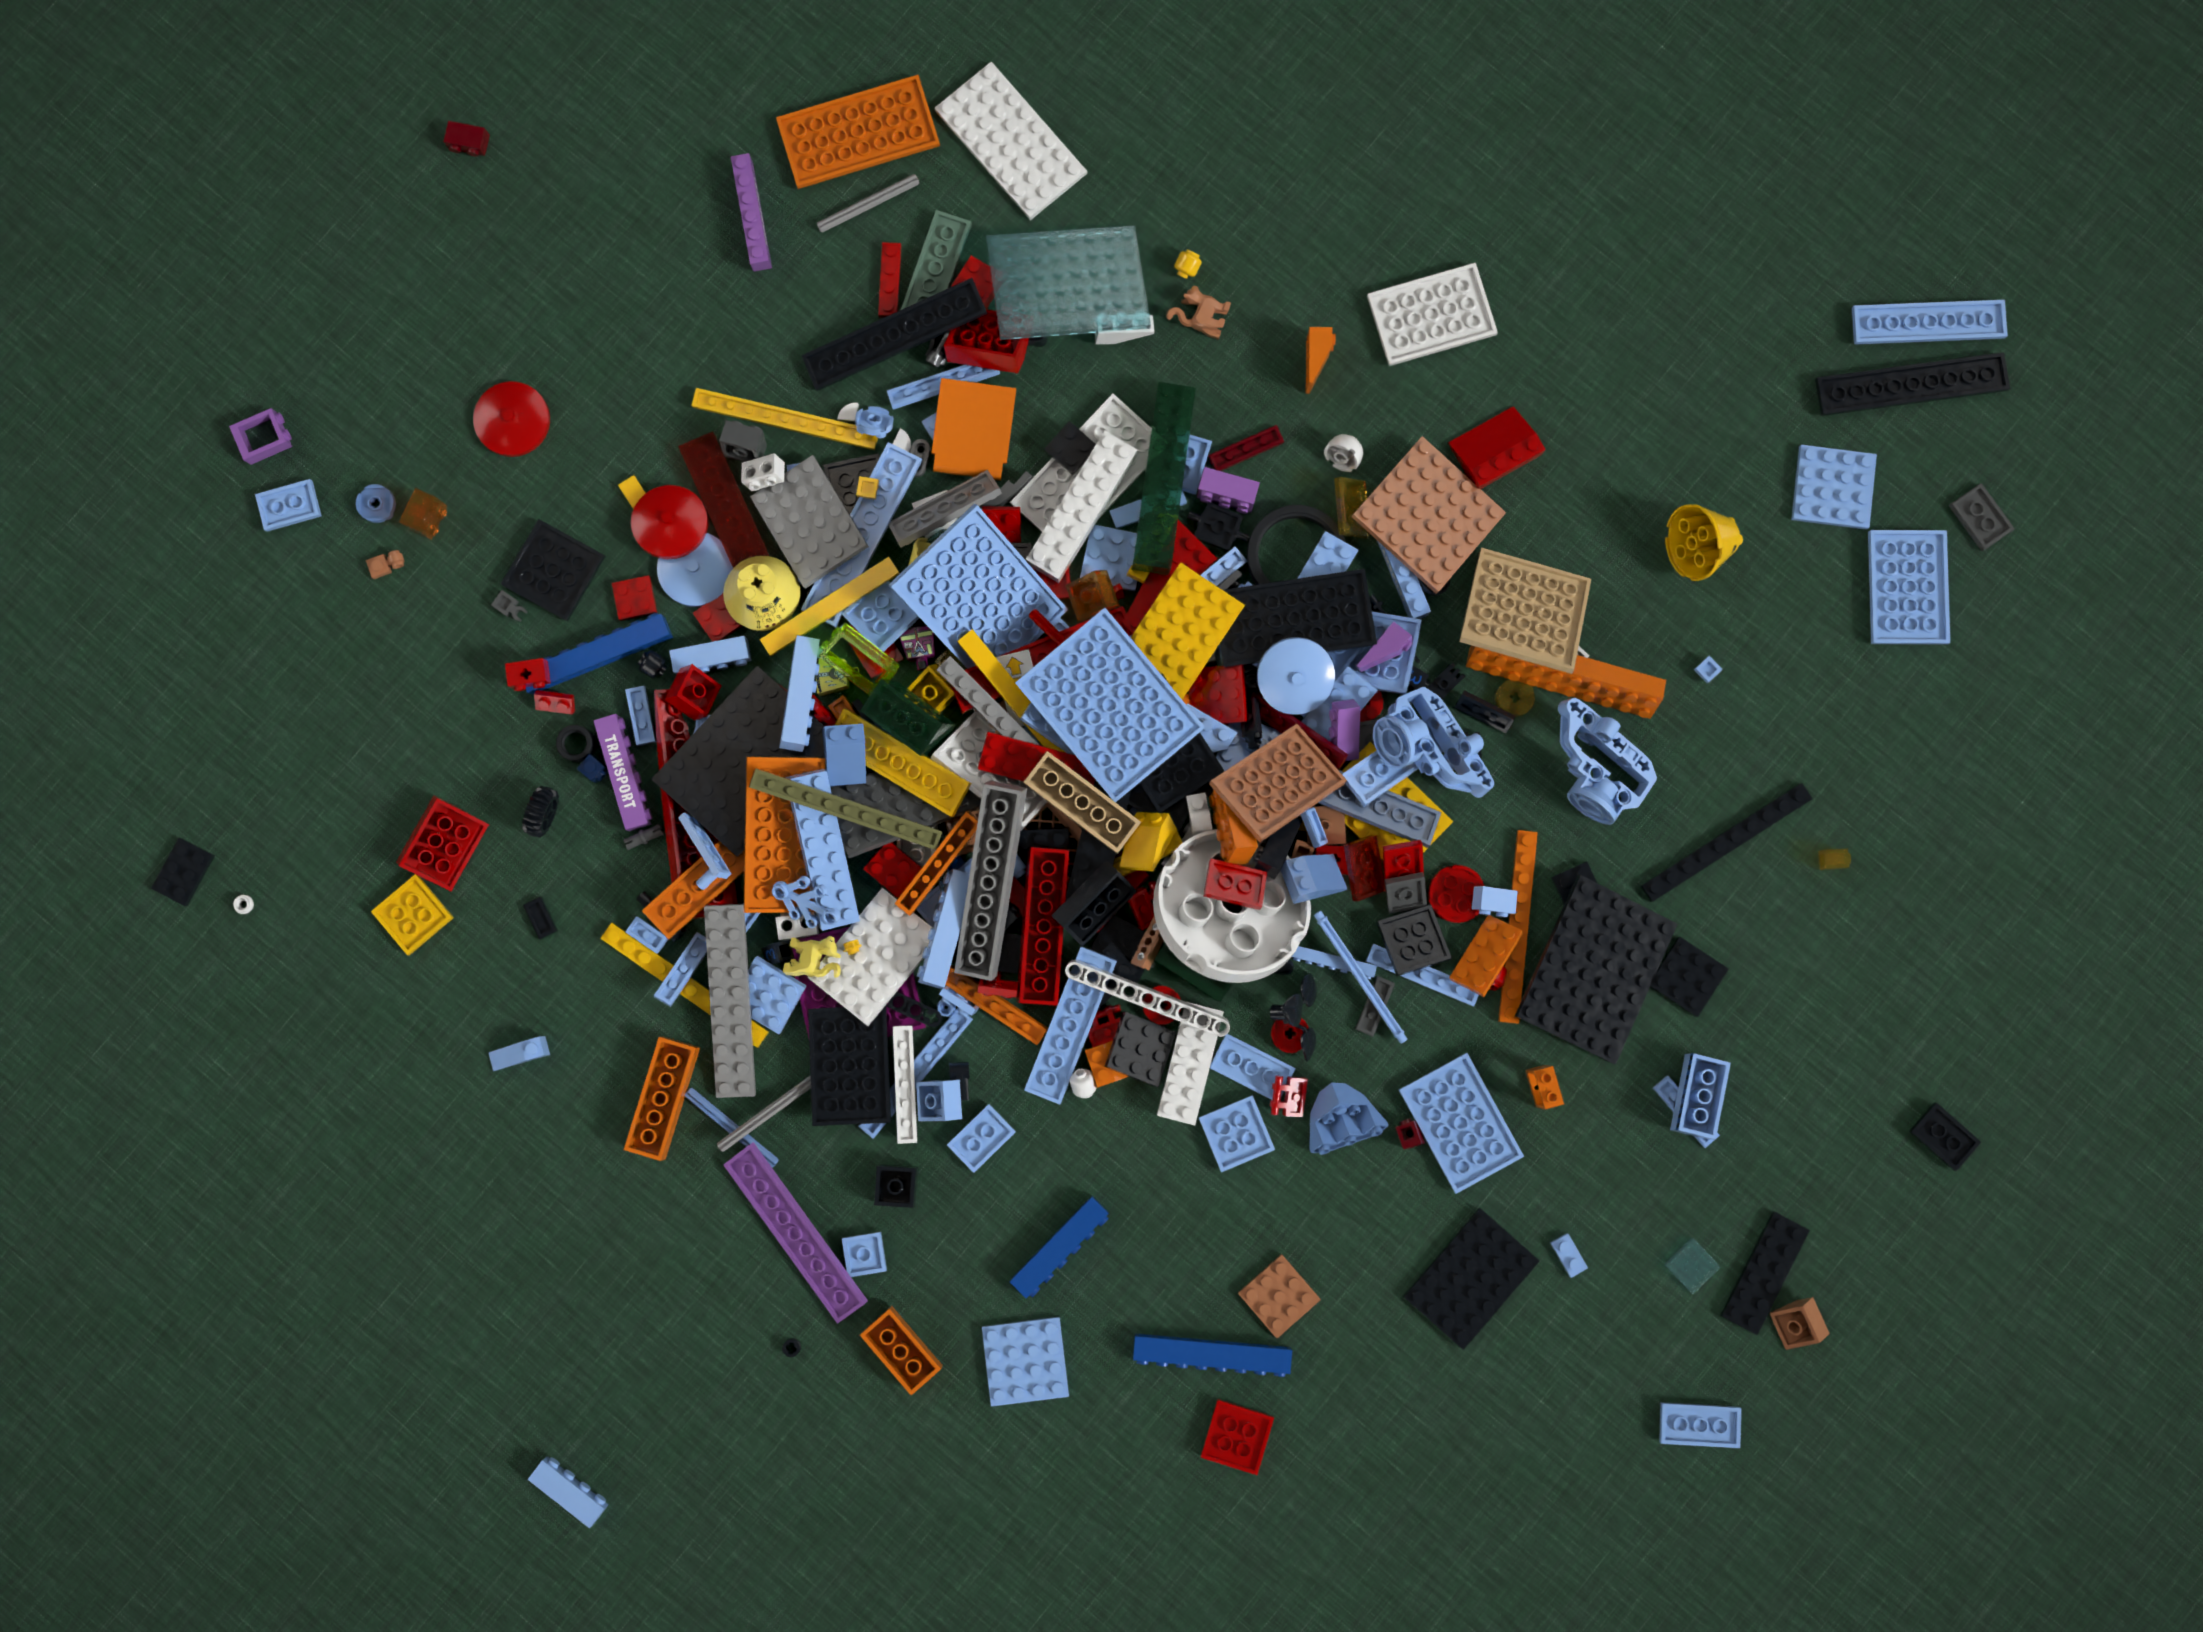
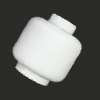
[1069,1069,1097,1098]

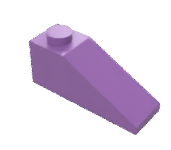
[1357,621,1413,672]

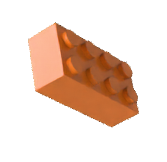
[1209,790,1258,865]
[860,1306,943,1395]

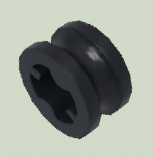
[782,1338,801,1357]

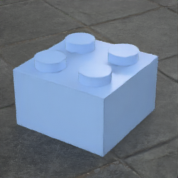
[916,1080,962,1121]

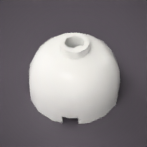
[1324,434,1363,472]

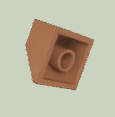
[1769,1297,1830,1350]

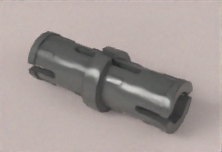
[623,824,664,850]

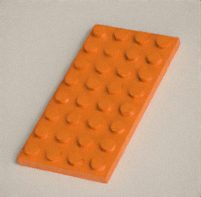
[776,75,940,189]
[744,757,826,913]

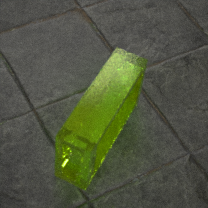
[818,623,900,699]

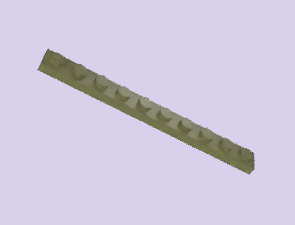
[749,768,942,850]

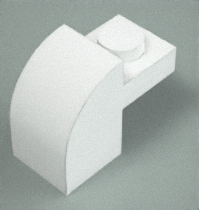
[1186,793,1212,836]

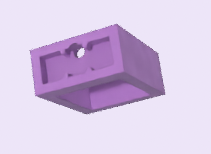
[229,408,292,465]

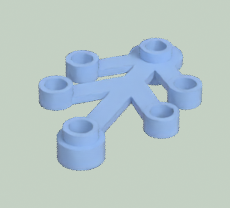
[772,876,840,928]

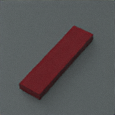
[1208,425,1284,471]

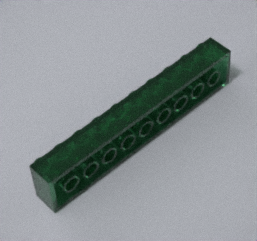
[1131,382,1196,575]

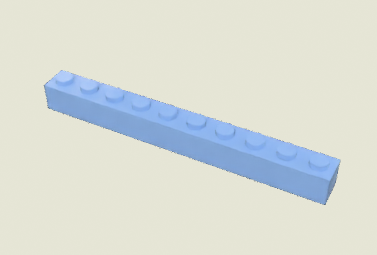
[1292,946,1377,979]

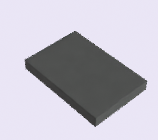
[1948,483,2015,551]

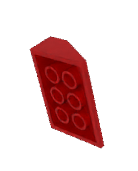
[944,309,1034,373]
[1448,406,1546,489]
[396,795,489,891]

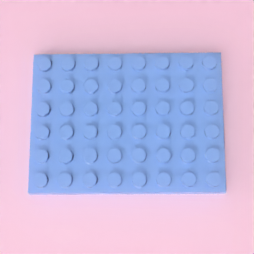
[889,503,1068,669]
[1015,608,1205,802]

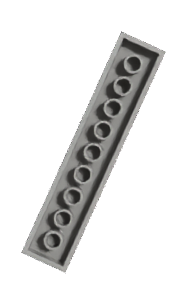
[954,781,1027,981]

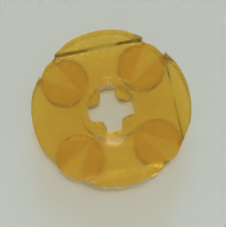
[1495,680,1535,717]

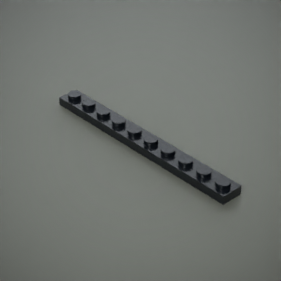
[1641,783,1813,902]

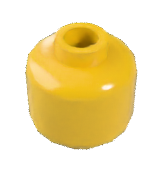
[1174,249,1202,279]

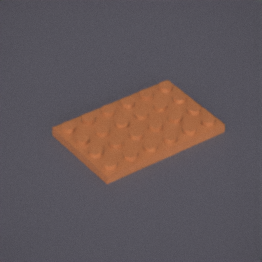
[1210,724,1347,842]

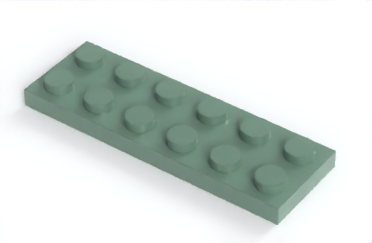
[901,210,972,310]

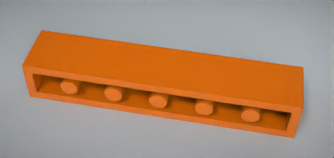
[895,811,978,916]

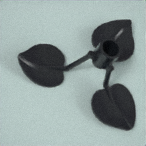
[1270,973,1317,1062]

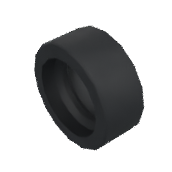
[556,725,595,762]

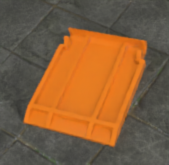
[932,378,1016,481]

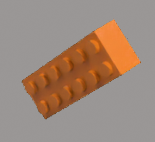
[624,1036,700,1161]

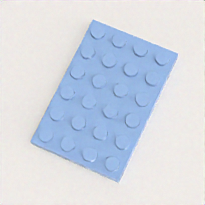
[1868,530,1950,644]
[1399,1053,1524,1194]

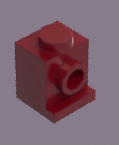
[1395,1118,1425,1150]

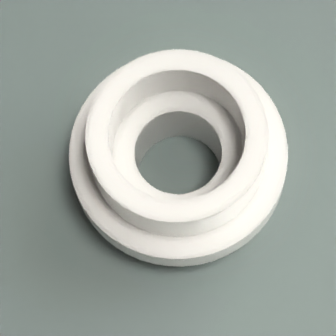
[233,895,254,914]

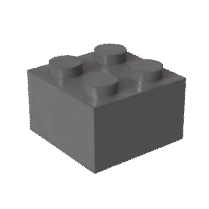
[719,420,767,462]

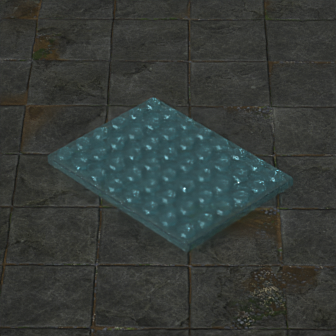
[986,225,1151,340]

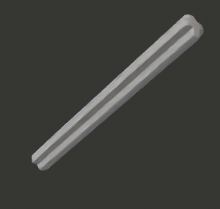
[817,174,919,232]
[717,1076,811,1152]

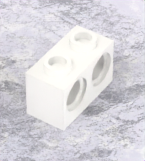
[741,453,785,491]
[775,912,819,941]

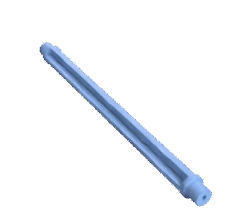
[1314,911,1407,1044]

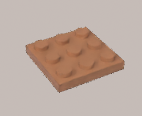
[1238,1254,1321,1338]

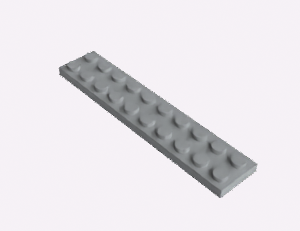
[704,904,756,1098]

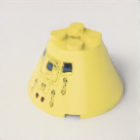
[723,556,800,631]

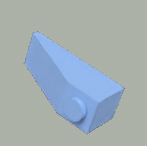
[489,1036,550,1071]

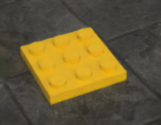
[371,874,454,955]

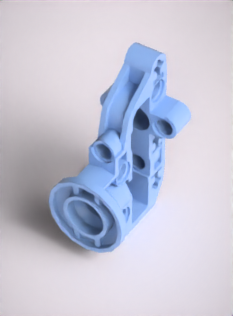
[1373,687,1494,798]
[1558,698,1657,825]

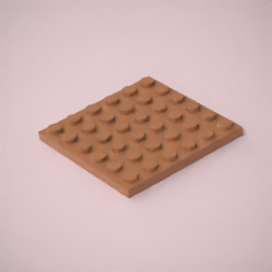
[1351,436,1506,593]

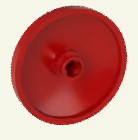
[473,381,550,457]
[631,485,708,559]

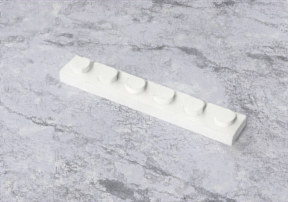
[893,1025,917,1144]

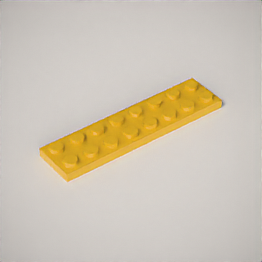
[835,708,972,817]

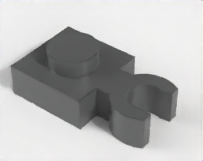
[491,590,528,622]

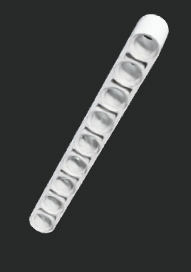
[1065,960,1230,1037]

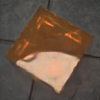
[399,488,447,540]
[1065,570,1120,621]

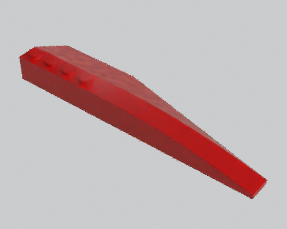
[654,689,738,919]

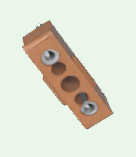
[1131,916,1164,971]

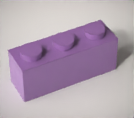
[1329,699,1360,761]

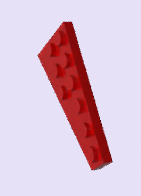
[1122,519,1217,635]

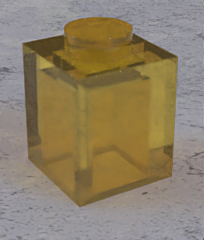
[1818,848,1851,870]

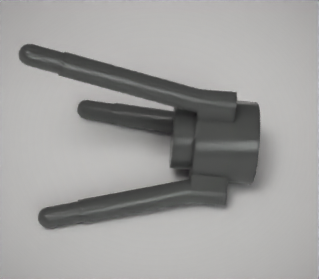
[925,332,949,368]

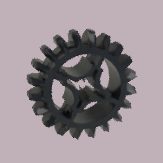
[522,786,559,838]

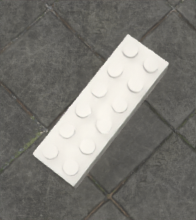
[1157,1002,1224,1125]

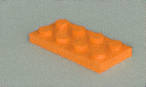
[1449,915,1523,997]

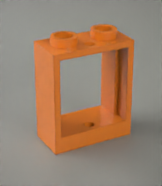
[1525,1065,1564,1110]

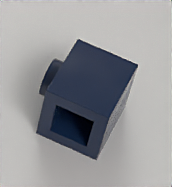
[577,754,608,783]

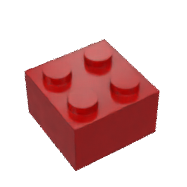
[951,255,1004,309]
[665,664,722,721]

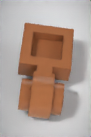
[366,550,405,579]

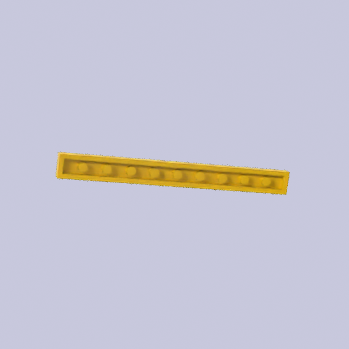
[691,388,878,450]
[600,923,769,1048]

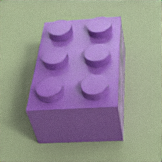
[1197,467,1260,514]

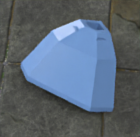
[1310,1083,1389,1155]

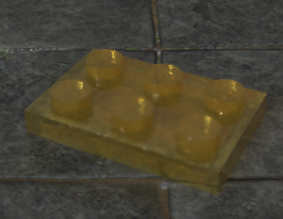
[1334,477,1370,538]

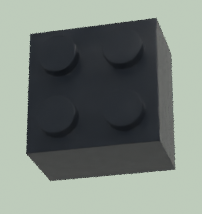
[874,1164,918,1208]

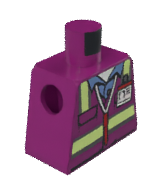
[900,625,935,671]

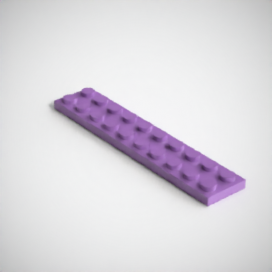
[724,1142,868,1324]

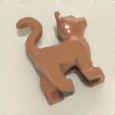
[1166,286,1231,340]

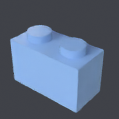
[1472,886,1518,917]

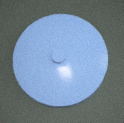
[657,533,734,607]
[1257,637,1335,714]

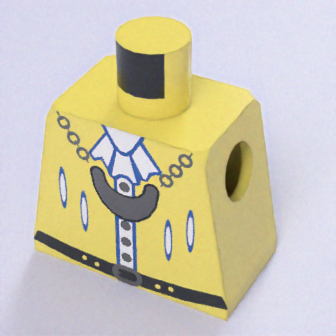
[816,657,859,696]

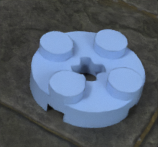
[855,406,894,438]

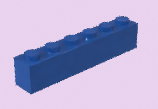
[1010,1196,1109,1298]

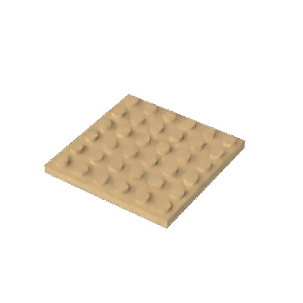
[1459,548,1591,674]

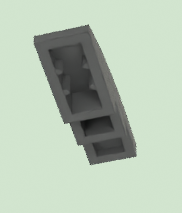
[979,471,1032,510]

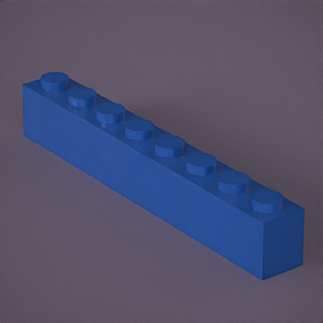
[525,613,673,695]
[1133,1333,1292,1377]

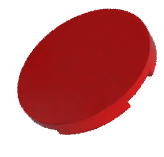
[1428,865,1485,923]

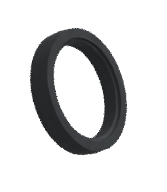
[1247,505,1345,585]

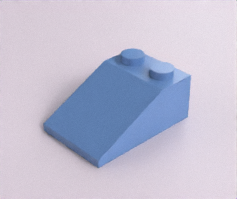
[822,724,866,786]
[1280,854,1347,904]

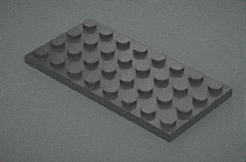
[831,747,981,858]

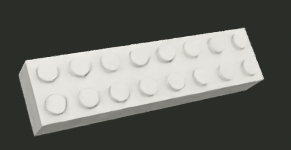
[1026,431,1137,583]

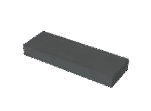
[1355,976,1395,1037]

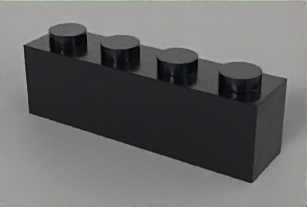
[1253,815,1303,879]

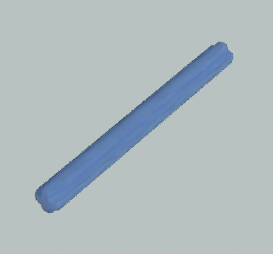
[685,1088,779,1168]

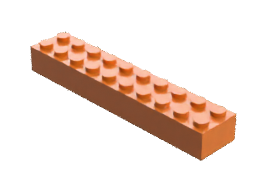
[1466,645,1666,719]

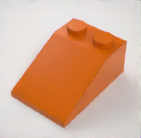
[1306,327,1336,394]
[1085,1041,1128,1088]

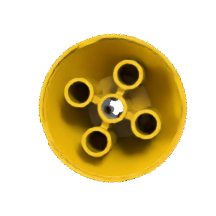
[1665,504,1743,581]

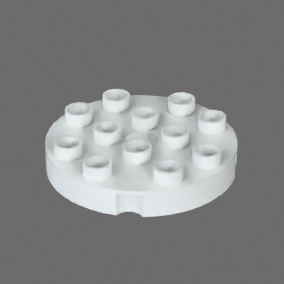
[1153,829,1311,983]

